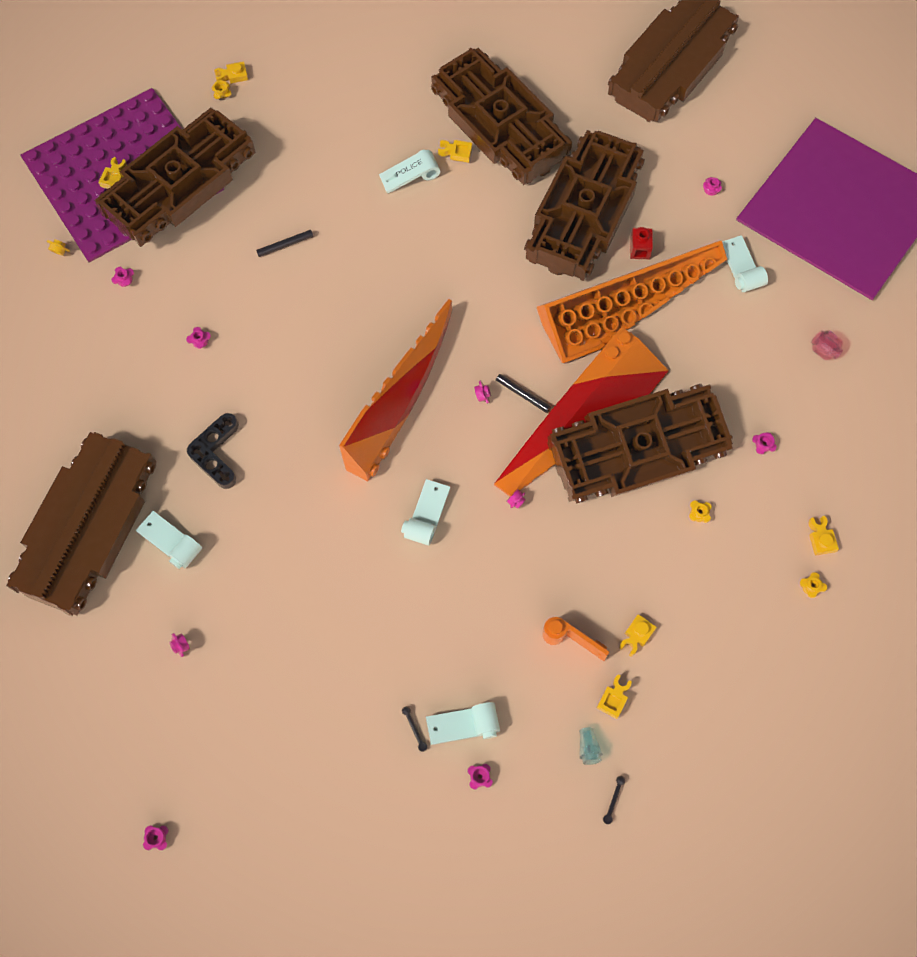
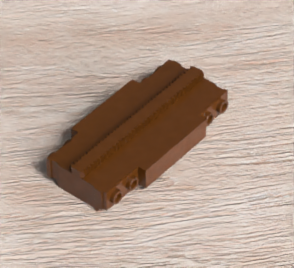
[608,0,739,122]
[431,48,572,185]
[94,108,256,247]
[524,130,645,281]
[547,383,733,504]
[6,432,156,616]

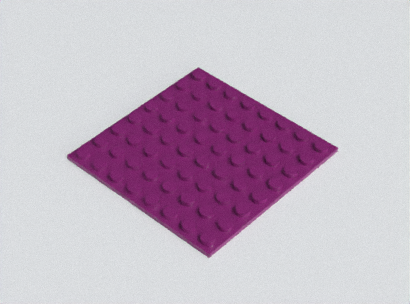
[20,88,224,262]
[736,117,917,300]

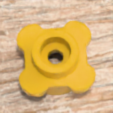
[212,80,232,99]
[47,239,70,256]
[689,500,712,523]
[800,572,827,598]

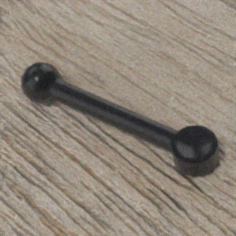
[402,706,427,752]
[603,776,625,825]

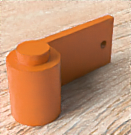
[543,617,609,661]

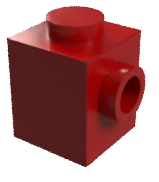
[630,227,653,260]

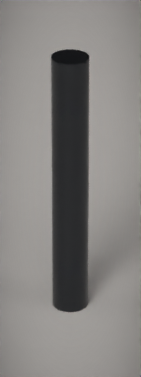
[256,229,313,257]
[496,374,551,413]

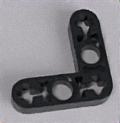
[187,413,239,489]

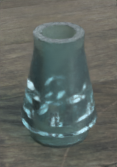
[579,728,603,765]

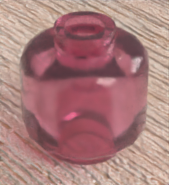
[811,330,843,361]

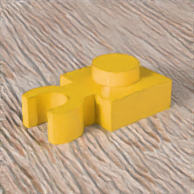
[214,61,248,84]
[438,140,472,163]
[98,157,127,189]
[808,516,839,556]
[619,614,657,657]
[597,674,632,719]

